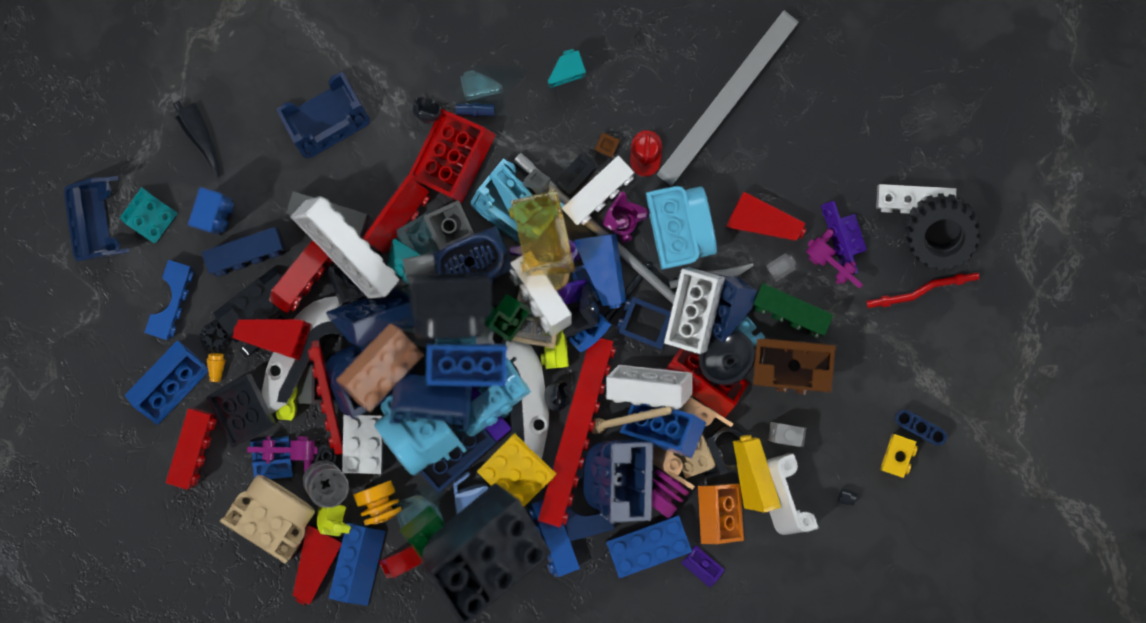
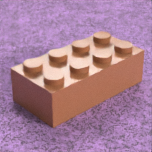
[336,324,423,412]

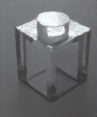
[765,253,796,282]

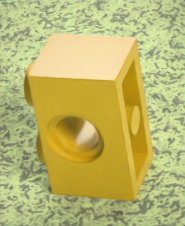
[880,434,918,478]

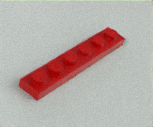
[308,340,343,455]

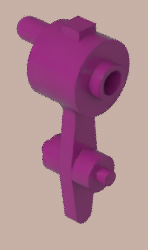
[806,229,863,288]
[247,436,317,472]

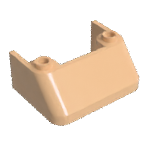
[652,397,733,489]

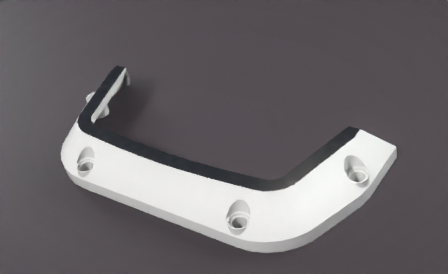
[261,296,549,459]

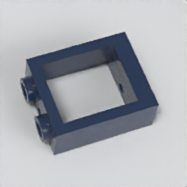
[616,297,671,350]

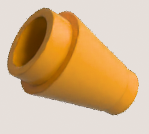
[206,353,226,382]

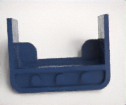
[64,176,129,261]

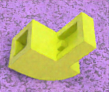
[317,504,351,537]

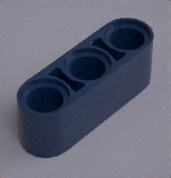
[894,410,947,446]

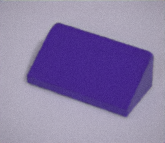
[557,279,587,305]
[681,545,725,587]

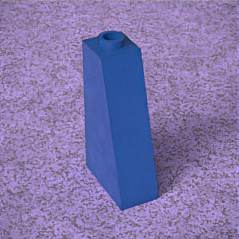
[574,234,626,309]

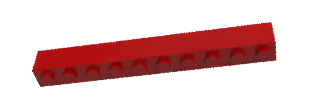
[538,338,616,528]

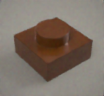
[595,132,620,158]

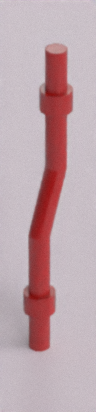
[866,272,979,308]

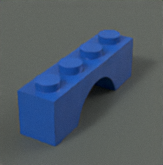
[144,260,194,340]

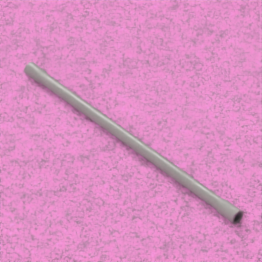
[514,153,676,304]

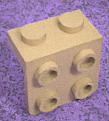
[675,435,715,478]

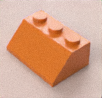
[698,483,744,544]

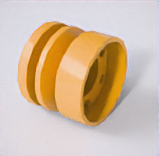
[353,480,403,525]

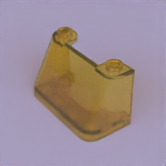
[509,190,575,276]

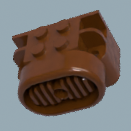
[753,338,835,394]

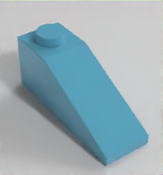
[490,164,543,226]

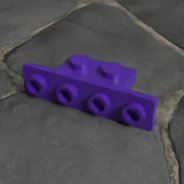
[821,201,867,275]

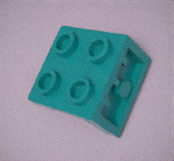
[119,187,177,243]

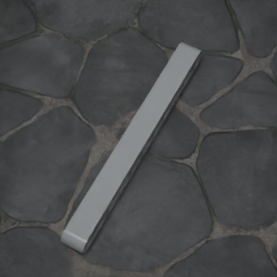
[656,10,799,186]

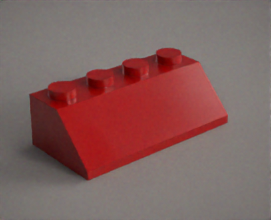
[665,348,749,418]

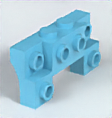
[466,359,531,437]

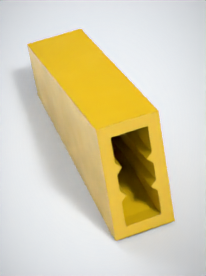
[733,435,781,512]

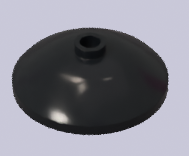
[699,330,755,385]

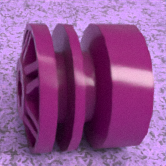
[651,468,689,519]

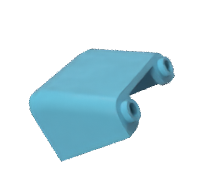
[470,158,564,246]

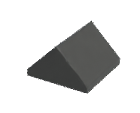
[424,200,474,250]

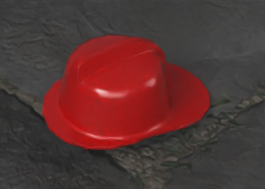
[630,130,662,176]

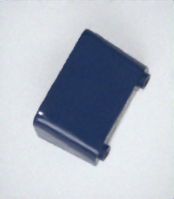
[276,71,370,158]
[389,373,472,432]

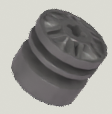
[303,460,349,508]

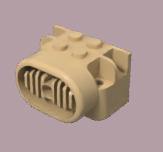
[220,475,315,564]

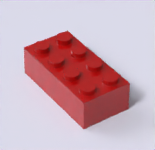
[269,240,334,314]
[166,408,217,490]

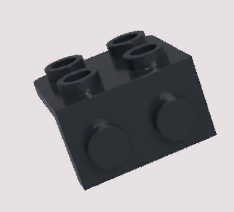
[563,284,600,337]

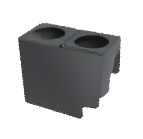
[401,254,436,280]

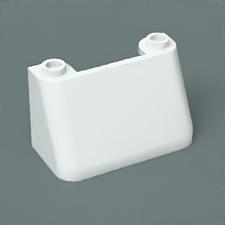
[766,452,818,535]

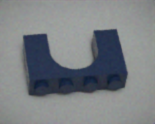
[550,457,615,541]

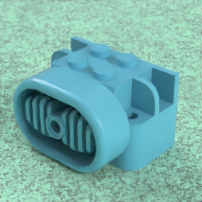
[645,187,717,270]
[374,394,467,475]

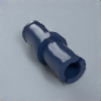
[456,102,495,117]

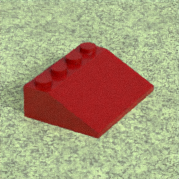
[408,108,496,203]
[363,176,431,255]

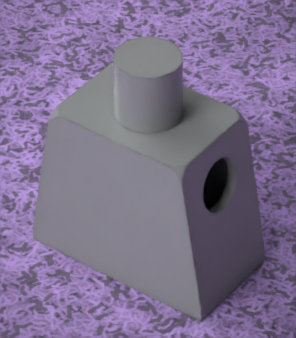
[768,422,807,447]

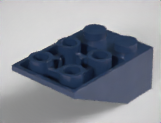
[711,275,757,342]

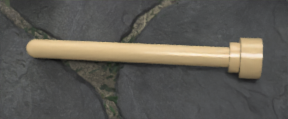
[592,406,672,434]

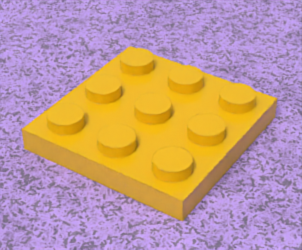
[477,433,556,507]

